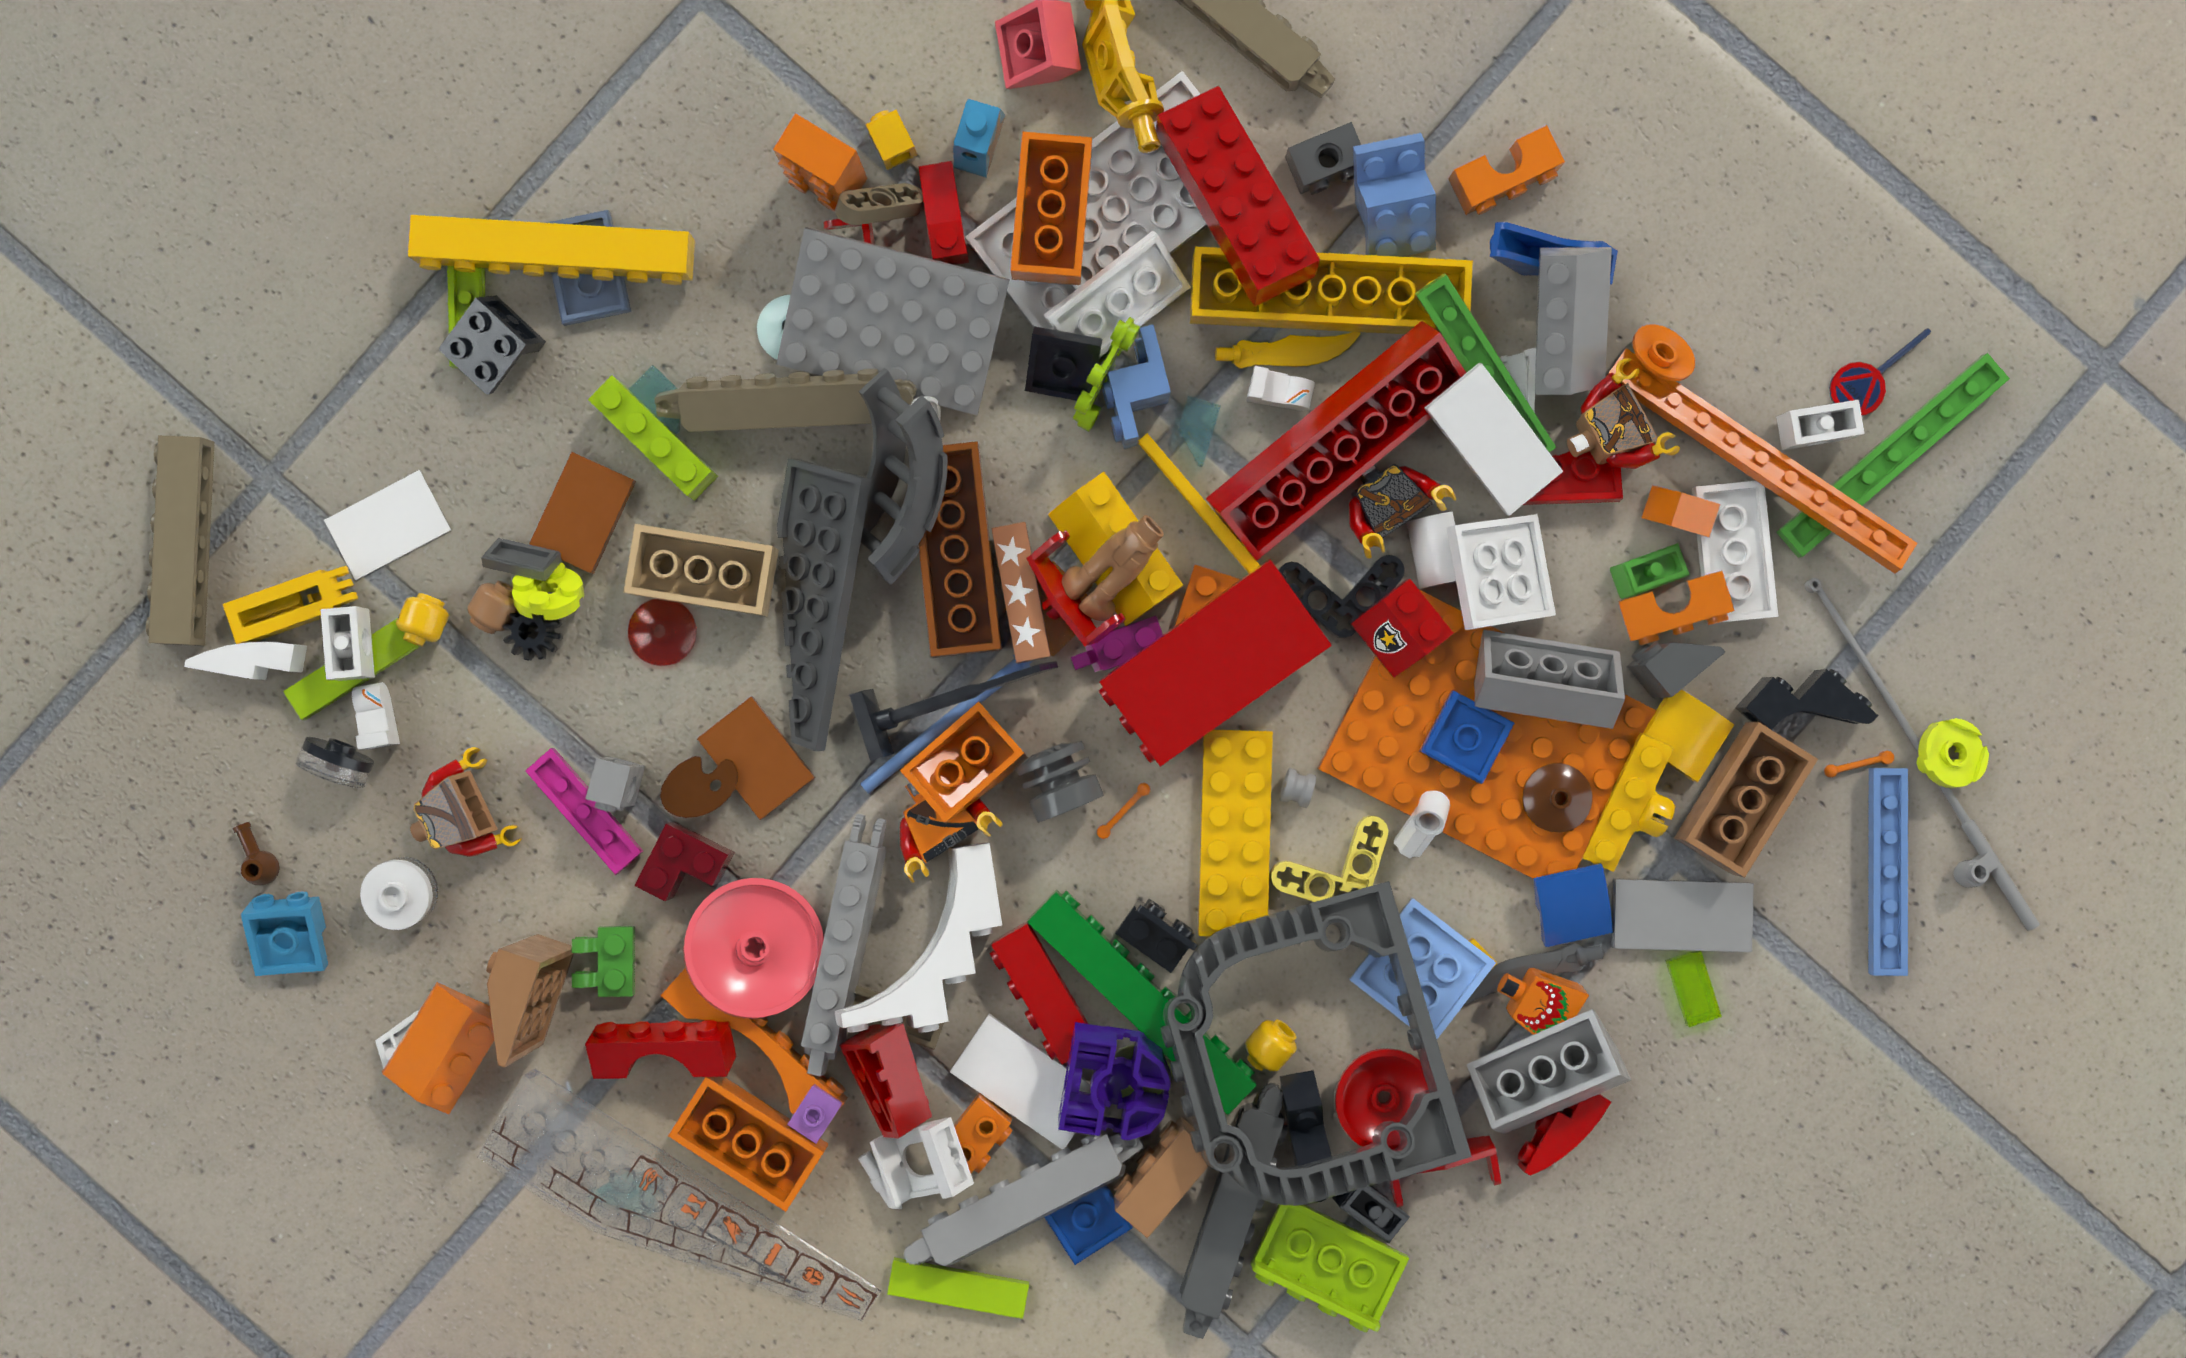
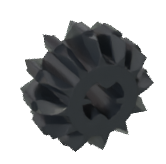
[502,613,563,661]

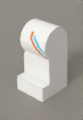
[1246,366,1315,411]
[352,682,400,750]

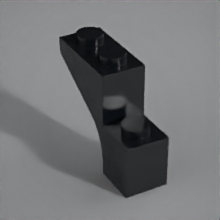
[1735,669,1879,730]
[1280,1070,1335,1202]

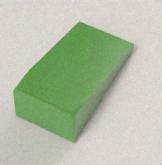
[1610,543,1690,599]

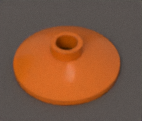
[1632,324,1695,381]

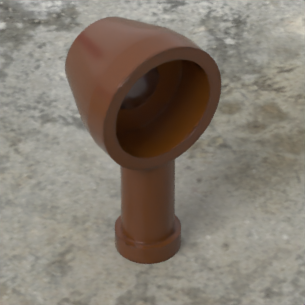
[232,822,280,886]

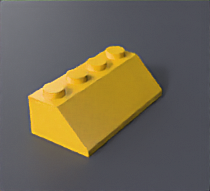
[1048,472,1183,626]

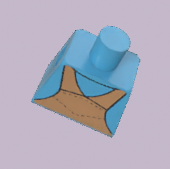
[953,99,1005,178]

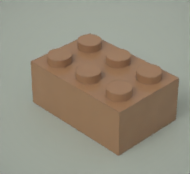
[1114,1116,1216,1238]

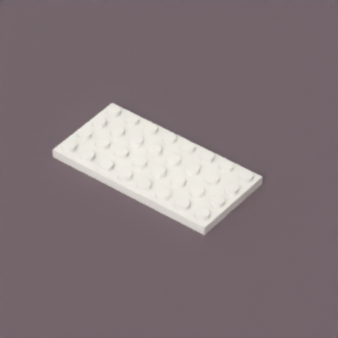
[965,71,1208,330]

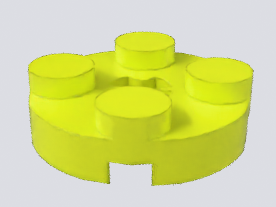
[512,562,584,620]
[1916,718,1989,788]

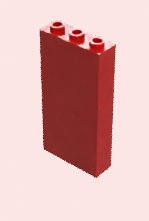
[1098,559,1332,767]

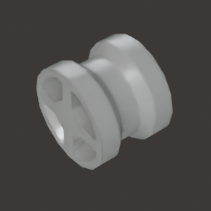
[1280,768,1316,808]

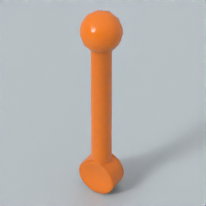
[1824,751,1894,778]
[1097,783,1151,839]

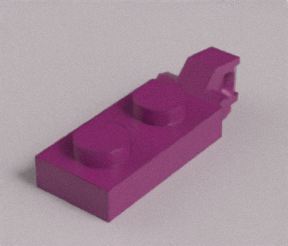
[1071,615,1163,672]

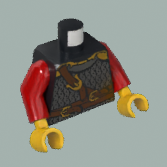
[1349,464,1457,559]

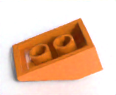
[900,701,1028,823]

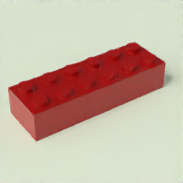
[1156,86,1320,307]

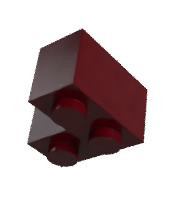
[634,822,735,901]

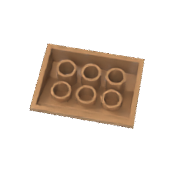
[486,934,574,1067]

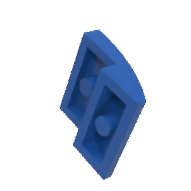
[1533,863,1613,947]

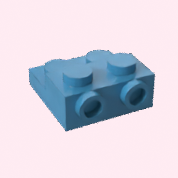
[241,891,328,976]

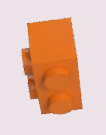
[954,1093,1013,1174]

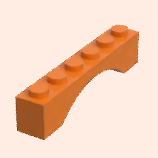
[660,967,848,1115]

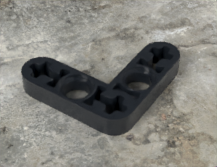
[1278,555,1405,638]

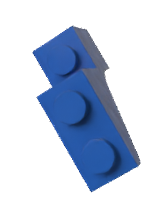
[1490,222,1618,285]

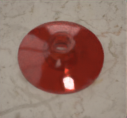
[628,599,697,666]

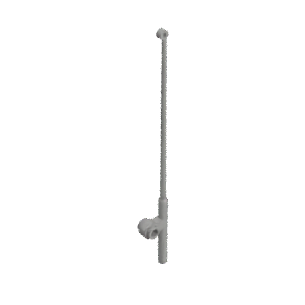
[1805,578,2040,931]

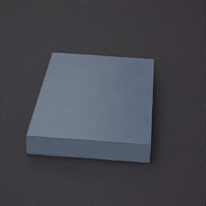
[547,210,631,326]

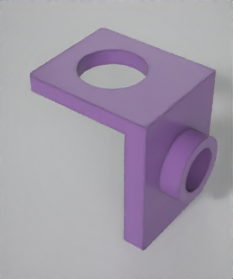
[787,1084,842,1144]

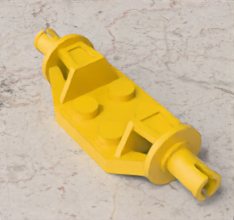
[1082,0,1164,153]

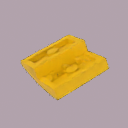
[1643,689,1734,782]

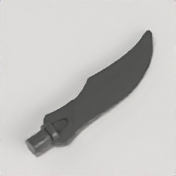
[1464,943,1603,1006]

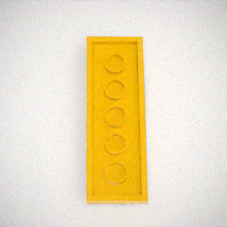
[1198,730,1273,936]

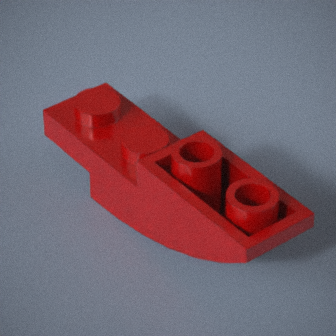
[1517,1093,1612,1176]

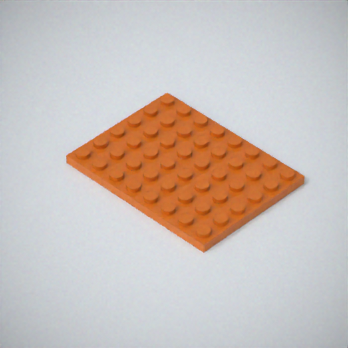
[1317,589,1657,879]

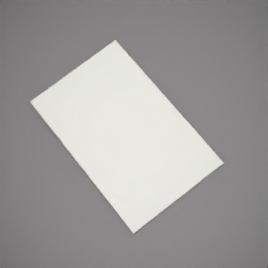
[324,470,451,580]

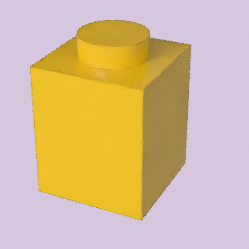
[865,109,917,170]

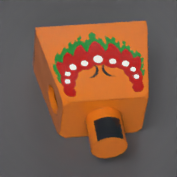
[1497,968,1589,1035]

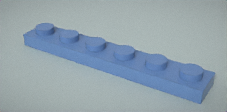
[1868,768,1908,976]

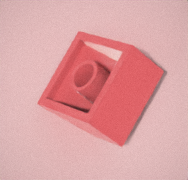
[995,0,1082,89]

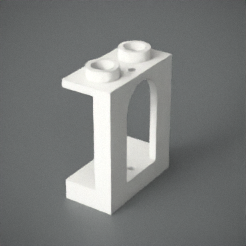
[870,1117,974,1208]

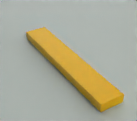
[1138,433,1260,573]

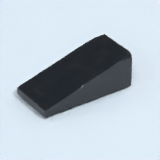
[1332,1185,1410,1243]

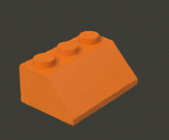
[382,982,494,1115]

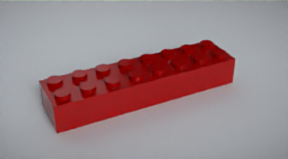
[1205,321,1466,561]

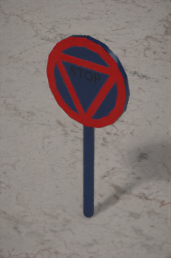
[1829,328,1931,416]

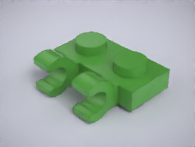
[572,926,635,997]

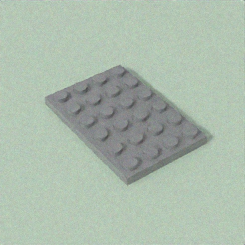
[776,227,1010,415]

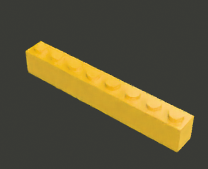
[408,215,695,285]

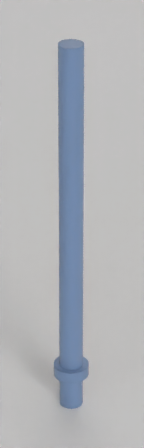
[860,654,1033,794]

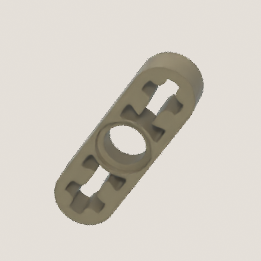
[835,183,924,225]

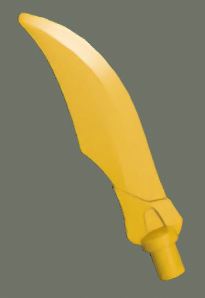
[1215,332,1360,369]

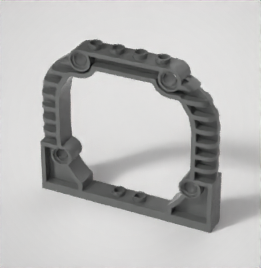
[1161,881,1472,1206]

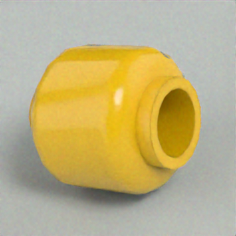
[396,593,449,647]
[1245,1019,1297,1072]

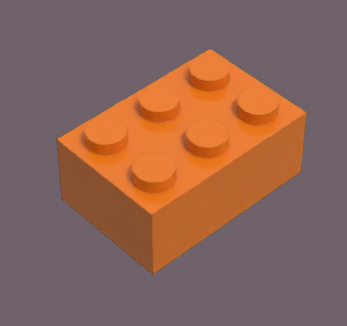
[773,113,868,211]

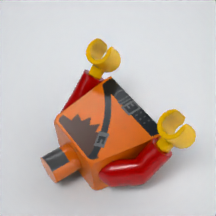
[900,783,1002,883]

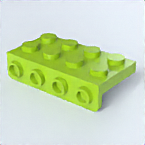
[1250,1204,1409,1333]

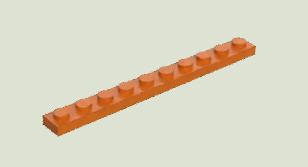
[1606,348,1918,574]

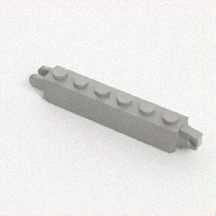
[801,814,887,1076]
[903,1133,1145,1266]

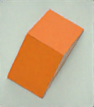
[1642,485,1721,538]

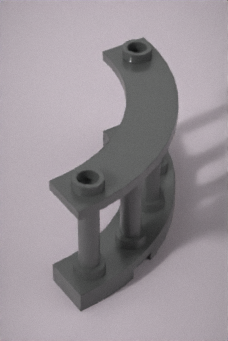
[859,368,948,585]

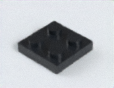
[1025,326,1103,401]

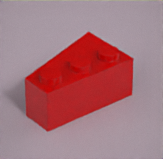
[839,1023,932,1138]

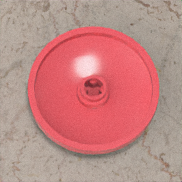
[683,878,824,1019]

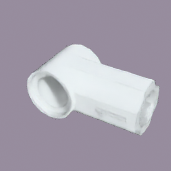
[1394,790,1450,858]

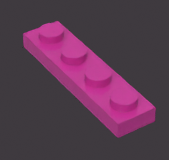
[525,748,644,875]

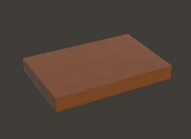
[529,452,636,574]
[697,696,816,820]

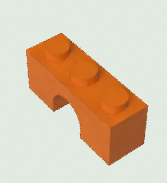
[1448,125,1565,215]
[1618,571,1735,645]

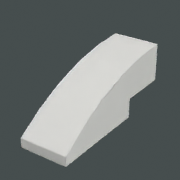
[184,642,307,680]

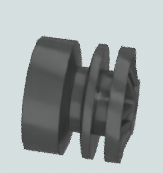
[1016,741,1104,823]

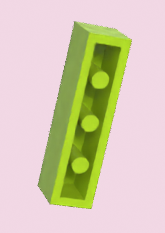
[588,375,718,500]

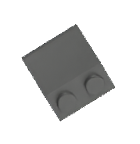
[1626,642,1725,698]

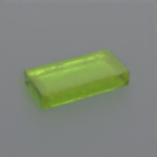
[1665,951,1722,1027]

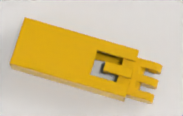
[222,566,359,644]

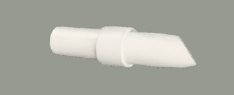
[858,1151,902,1209]

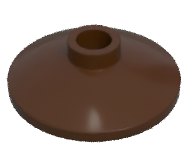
[1522,763,1592,832]

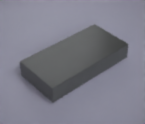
[481,538,562,581]

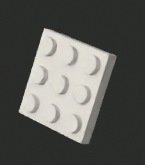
[1447,514,1556,630]

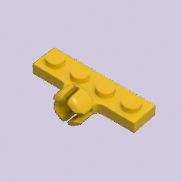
[1583,732,1675,872]

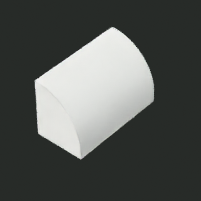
[1406,511,1456,589]

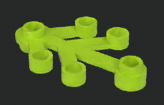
[1073,317,1140,432]

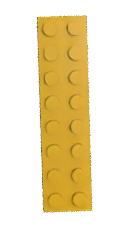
[1190,246,1473,334]

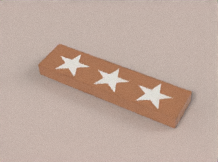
[991,522,1051,664]

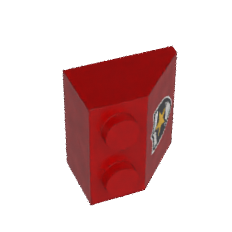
[1350,579,1454,678]

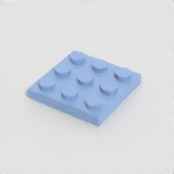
[1349,898,1496,1039]

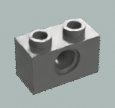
[1285,122,1361,195]

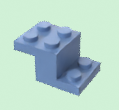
[1353,133,1436,257]
[1102,324,1171,449]

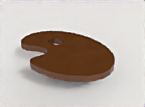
[660,756,738,818]

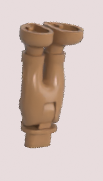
[1062,515,1164,621]

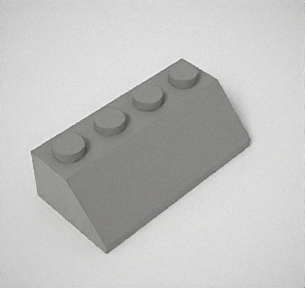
[1535,247,1612,395]
[1474,630,1625,729]
[1466,1009,1631,1134]

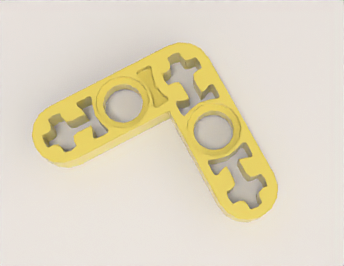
[1270,815,1388,902]

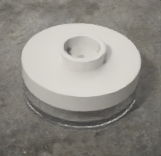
[360,857,438,930]

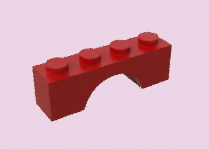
[585,1020,737,1079]

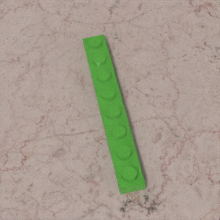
[1776,353,2010,558]

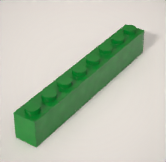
[1027,889,1257,1115]

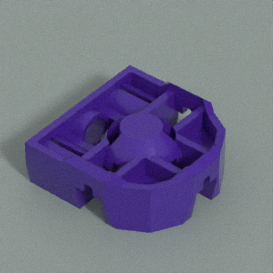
[1058,1022,1172,1140]

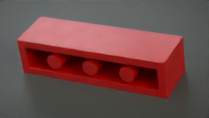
[989,921,1089,1065]

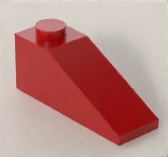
[918,161,969,265]

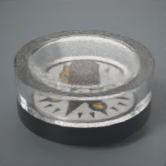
[295,737,374,788]

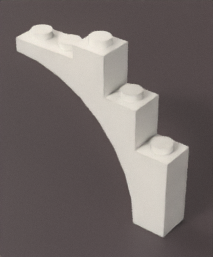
[835,843,1002,1033]

